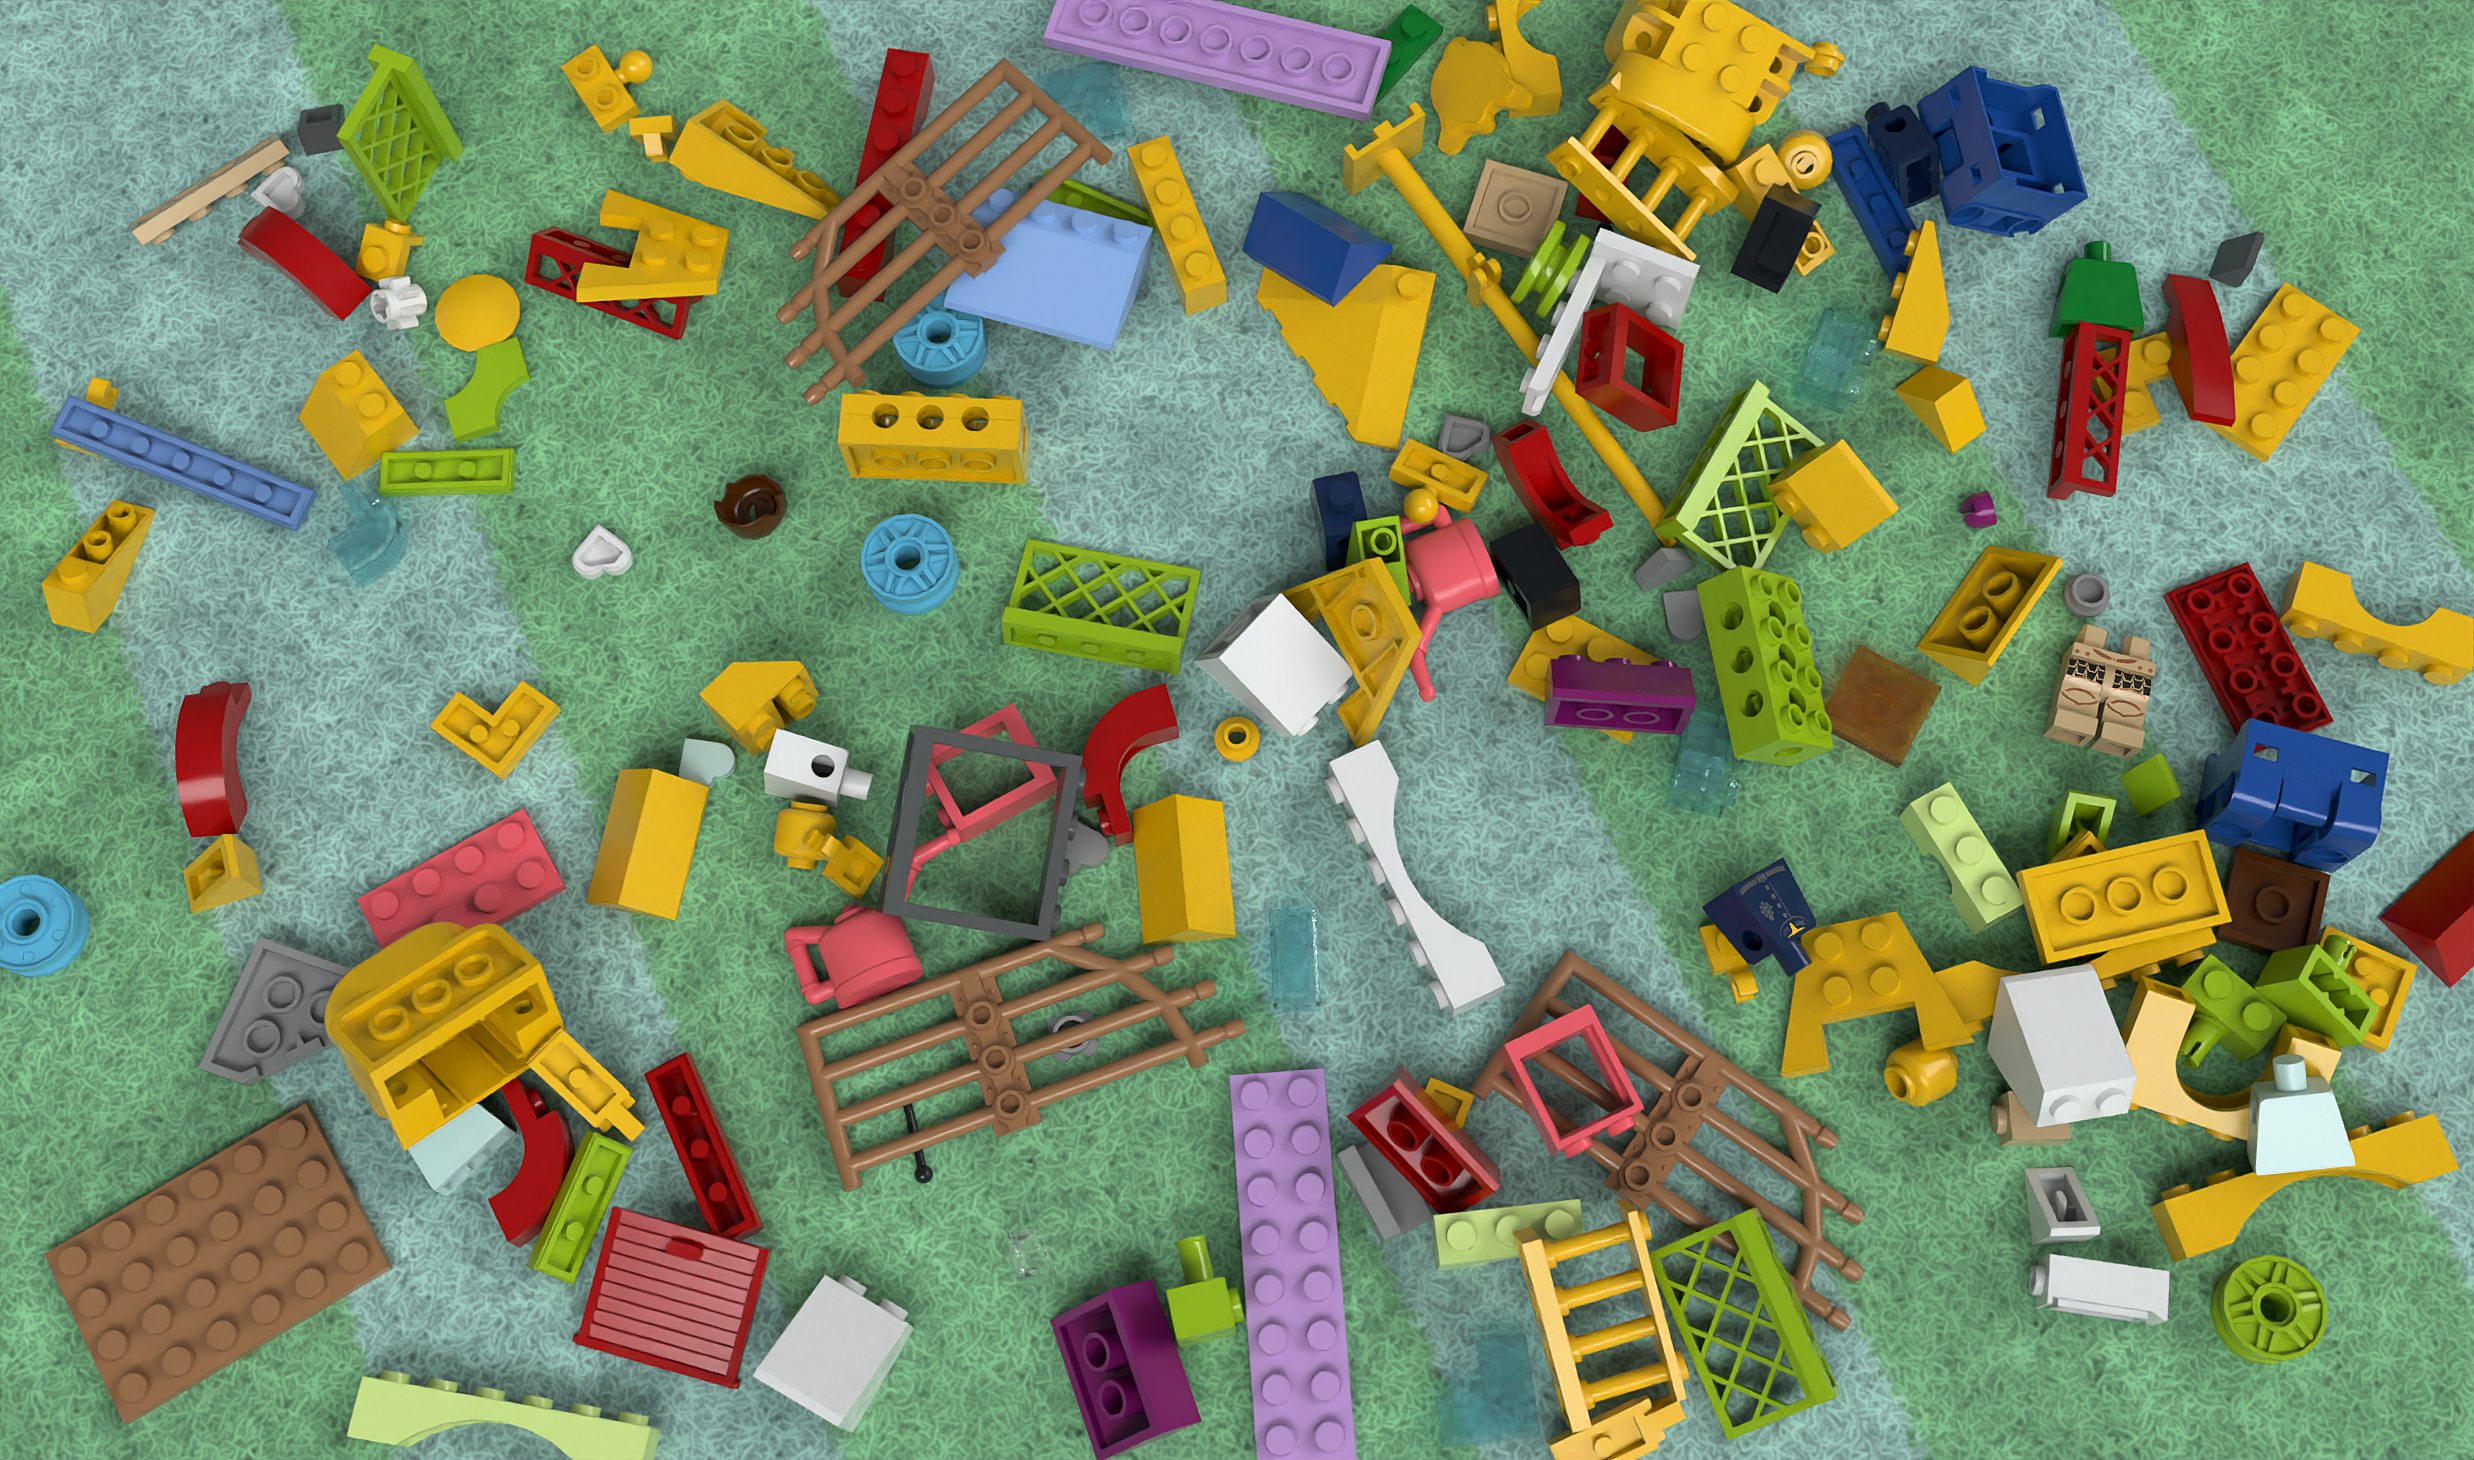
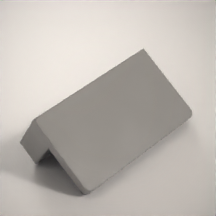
[1336,1142,1432,1245]

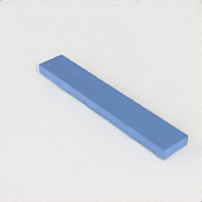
[49,394,317,533]

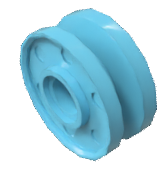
[893,290,988,389]
[860,514,959,615]
[0,874,89,978]

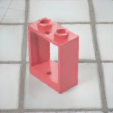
[924,703,1058,843]
[1498,1003,1644,1159]

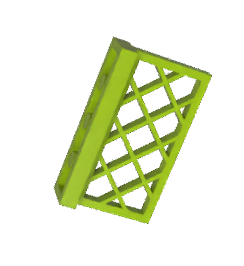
[336,44,464,222]
[1654,380,1826,573]
[1001,539,1202,676]
[1648,1207,1841,1441]

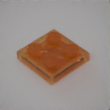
[1825,644,1942,768]

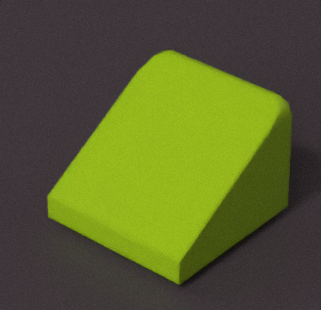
[2120,753,2182,817]

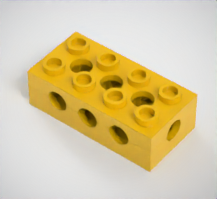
[837,390,1029,484]

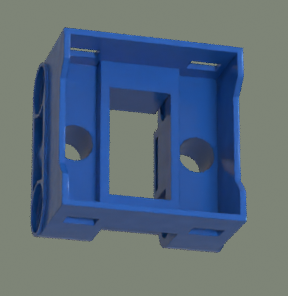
[1916,65,2088,238]
[2190,718,2390,873]

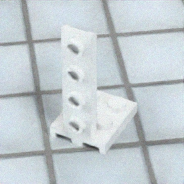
[1519,228,1700,416]

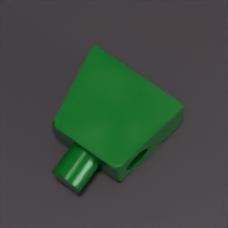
[2048,241,2144,344]

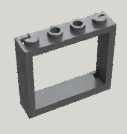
[875,725,1086,942]

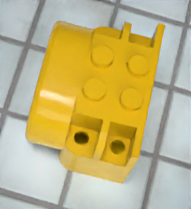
[1604,0,1816,167]
[324,922,567,1151]

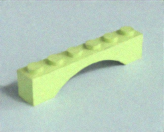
[346,1370,661,1460]

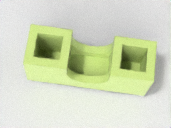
[1899,782,2024,936]
[1431,1199,1585,1271]

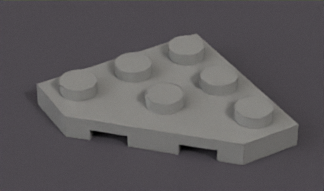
[198,937,351,1086]

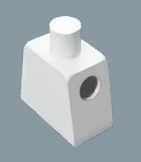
[764,729,873,809]

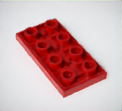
[2163,562,2334,755]

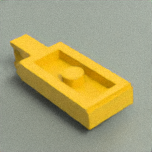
[525,1026,646,1142]
[1546,1393,1686,1460]

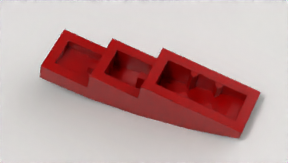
[2161,273,2236,427]

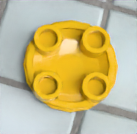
[435,274,520,352]

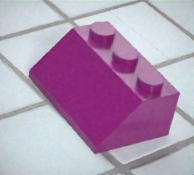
[1544,654,1696,735]
[1050,1279,1202,1460]

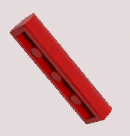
[644,1052,764,1241]

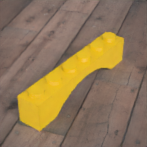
[1934,927,2217,1036]
[2150,1110,2460,1263]

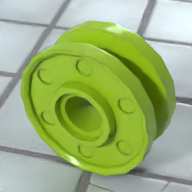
[1509,219,1591,319]
[2210,1255,2328,1365]

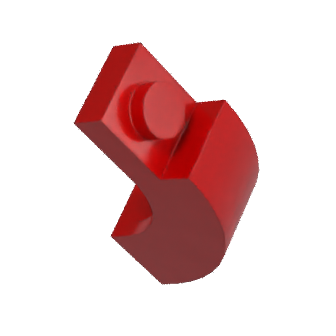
[488,1078,575,1248]

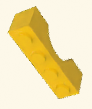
[1485,0,1562,119]
[1127,135,1227,316]
[2278,560,2474,685]

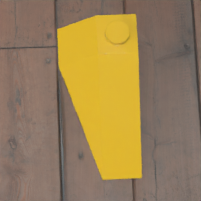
[668,99,844,220]

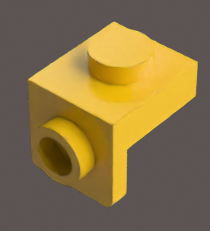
[354,218,424,282]

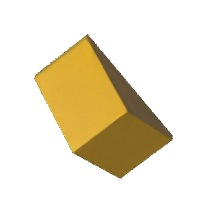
[1894,365,1987,455]
[183,834,263,913]

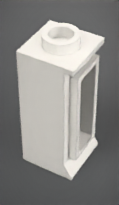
[2028,1254,2170,1326]

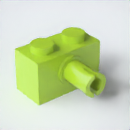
[2254,935,2380,1047]
[2175,953,2288,1070]
[1166,1235,1244,1349]

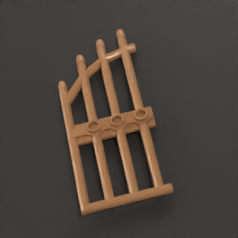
[775,58,1113,406]
[795,922,1246,1192]
[1469,949,1865,1332]

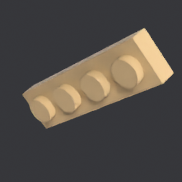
[129,133,290,246]

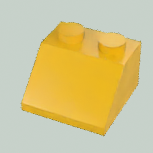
[298,349,420,482]
[1767,438,1900,554]

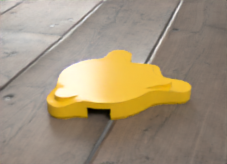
[1430,36,1533,156]

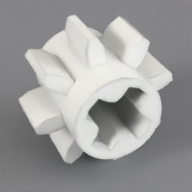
[370,276,427,330]

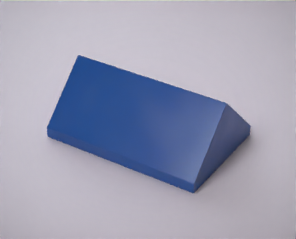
[1243,192,1393,307]

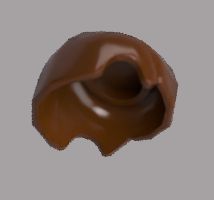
[714,475,787,540]

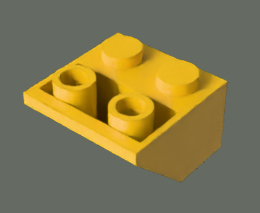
[699,661,819,757]

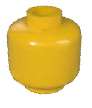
[1776,129,1833,190]
[773,801,837,870]
[1884,1037,1958,1107]

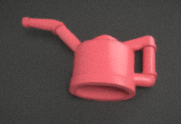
[1399,504,1500,702]
[783,828,962,1009]

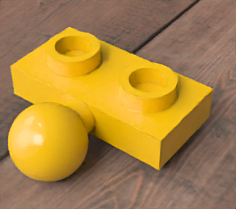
[561,44,653,134]
[1388,438,1489,524]

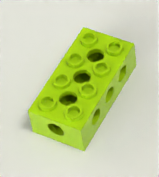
[1696,565,1834,766]

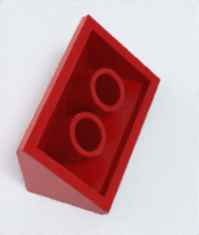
[2378,831,2474,988]
[1346,1065,1500,1214]

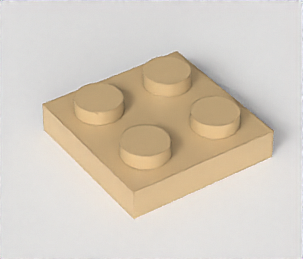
[1462,159,1569,259]

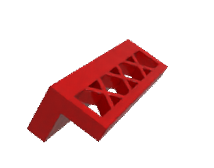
[524,226,704,340]
[2047,321,2131,500]

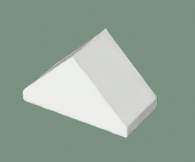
[2024,1167,2101,1245]

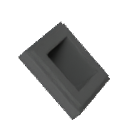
[297,104,345,156]
[2208,231,2265,288]

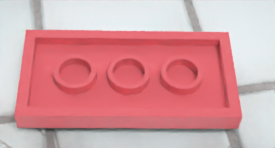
[357,808,567,949]

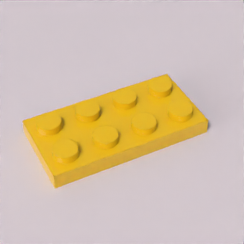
[2200,282,2361,463]
[2015,829,2232,966]

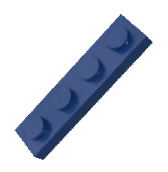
[1825,125,1918,286]

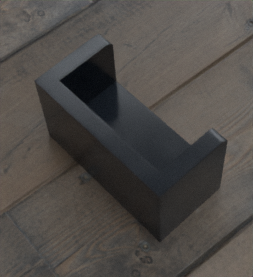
[1730,183,1822,294]
[1489,521,1581,632]

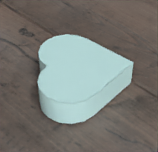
[679,738,736,789]

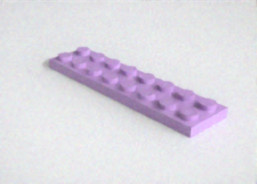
[1043,0,1391,122]
[1229,1068,1357,1460]

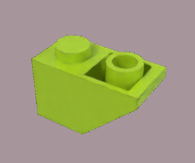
[1345,515,1411,606]

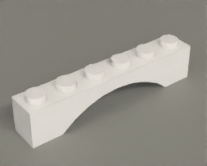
[1324,739,1505,1018]

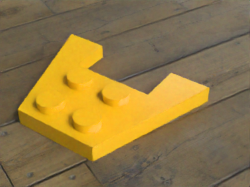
[576,189,730,302]
[1277,557,1423,747]
[1780,911,1975,1078]

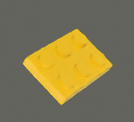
[1507,615,1662,745]

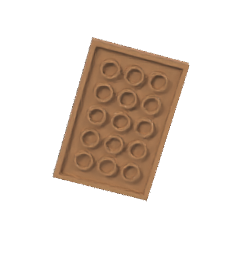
[44,1103,393,1424]

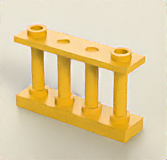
[1545,71,1741,262]
[1512,1198,1689,1433]

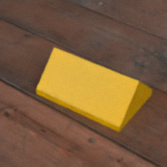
[1916,546,2063,687]
[586,768,710,921]
[1131,794,1236,946]

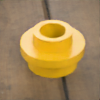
[1804,42,1845,77]
[1214,716,1260,762]

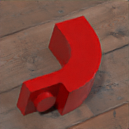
[237,206,372,321]
[1490,418,1614,551]
[175,681,251,838]
[1081,684,1179,847]

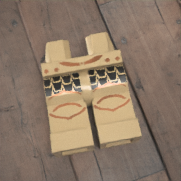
[2043,624,2157,760]

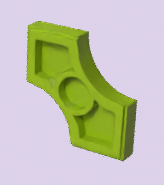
[444,337,532,444]

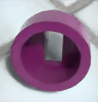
[1960,490,1997,529]

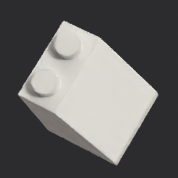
[1193,593,1353,737]
[1987,964,2137,1128]
[753,1274,914,1433]

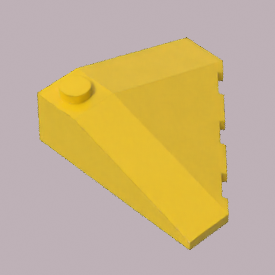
[1256,264,1436,451]

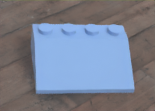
[944,188,1153,351]

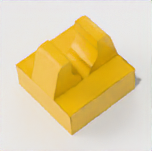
[629,115,680,163]

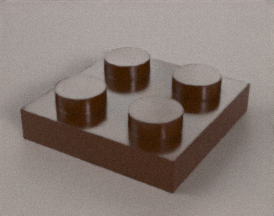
[2213,847,2331,956]

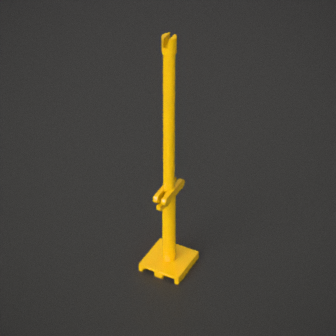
[1342,101,1682,548]

